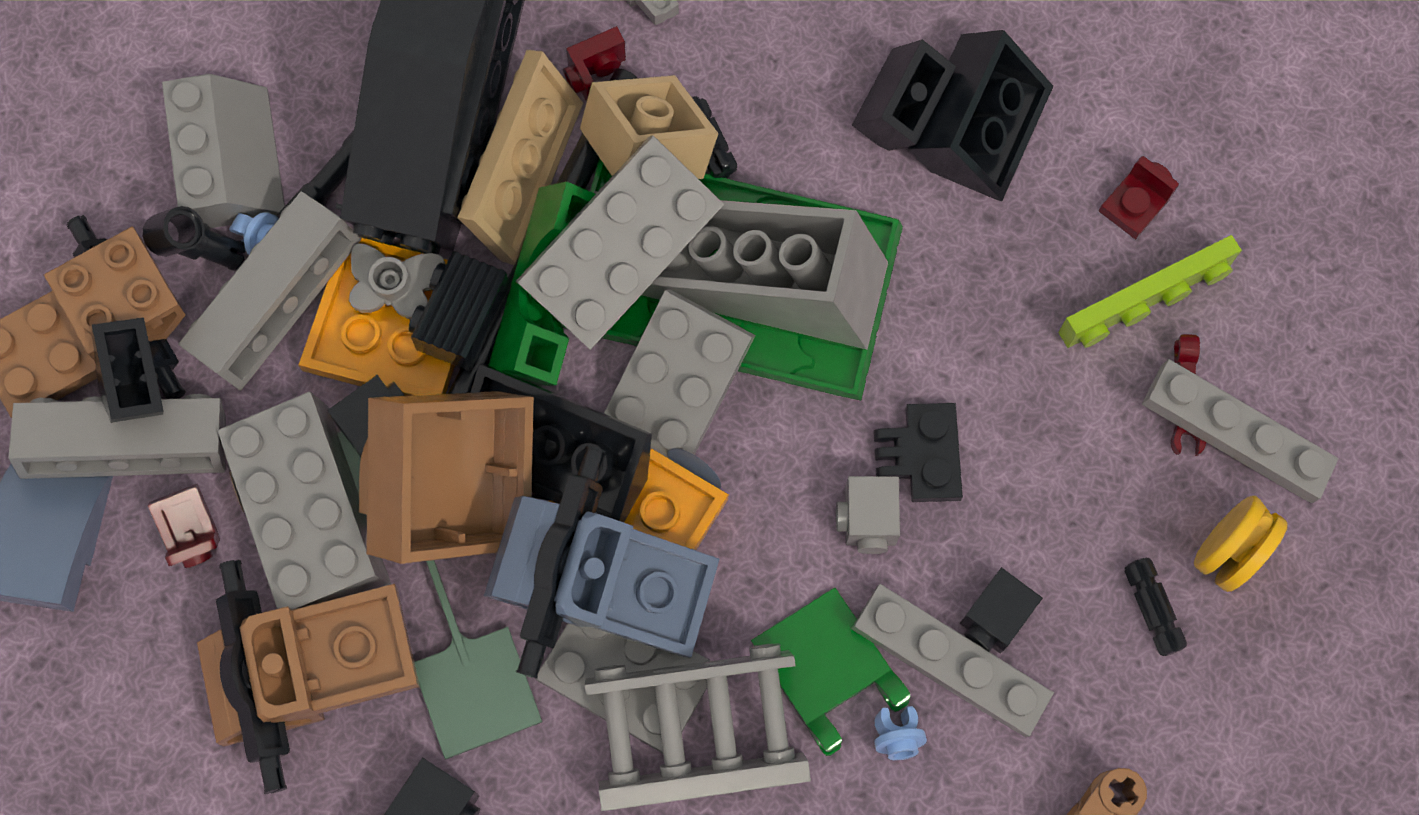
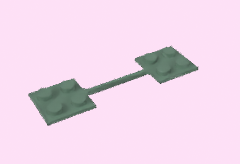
[337,432,542,760]

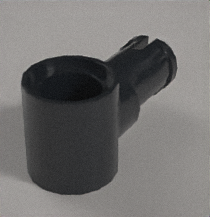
[142,206,246,271]

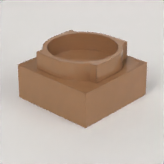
[359,391,534,564]

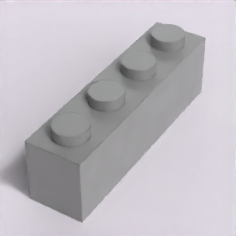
[178,191,361,391]
[8,394,226,479]

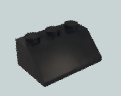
[908,30,1053,201]

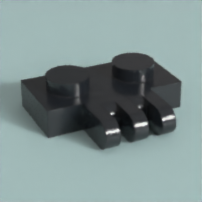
[873,403,963,502]

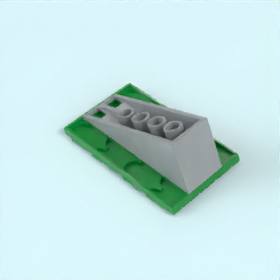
[561,159,903,401]

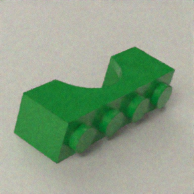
[489,182,596,386]

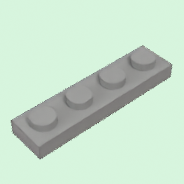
[1142,359,1339,503]
[851,584,1054,738]

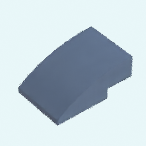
[0,464,113,612]

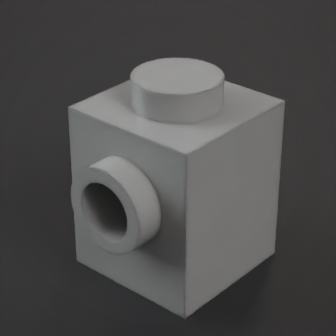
[836,476,900,554]

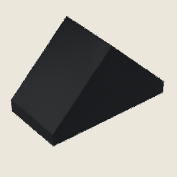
[91,317,164,423]

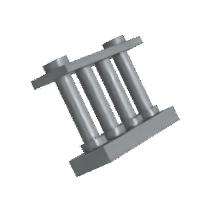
[585,643,811,811]

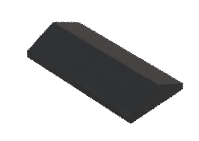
[470,364,652,522]

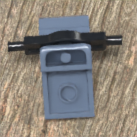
[484,446,720,679]

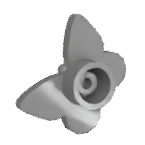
[349,243,445,320]

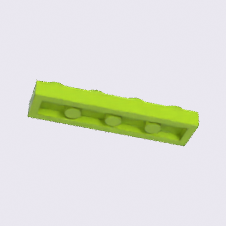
[1058,235,1242,348]

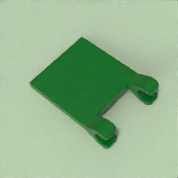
[751,588,911,756]

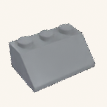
[162,74,285,229]

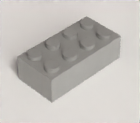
[217,392,391,610]

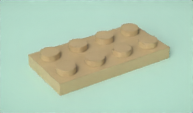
[457,50,583,265]

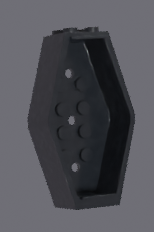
[335,0,525,255]

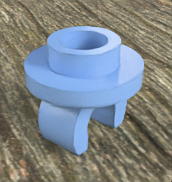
[229,212,279,255]
[874,706,927,760]

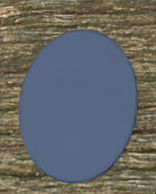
[667,448,721,489]

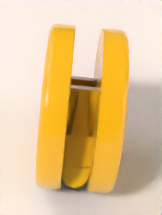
[1194,496,1288,592]

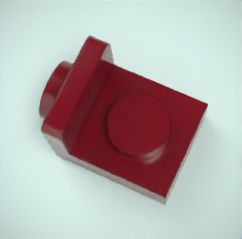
[563,26,626,102]
[1099,156,1179,240]

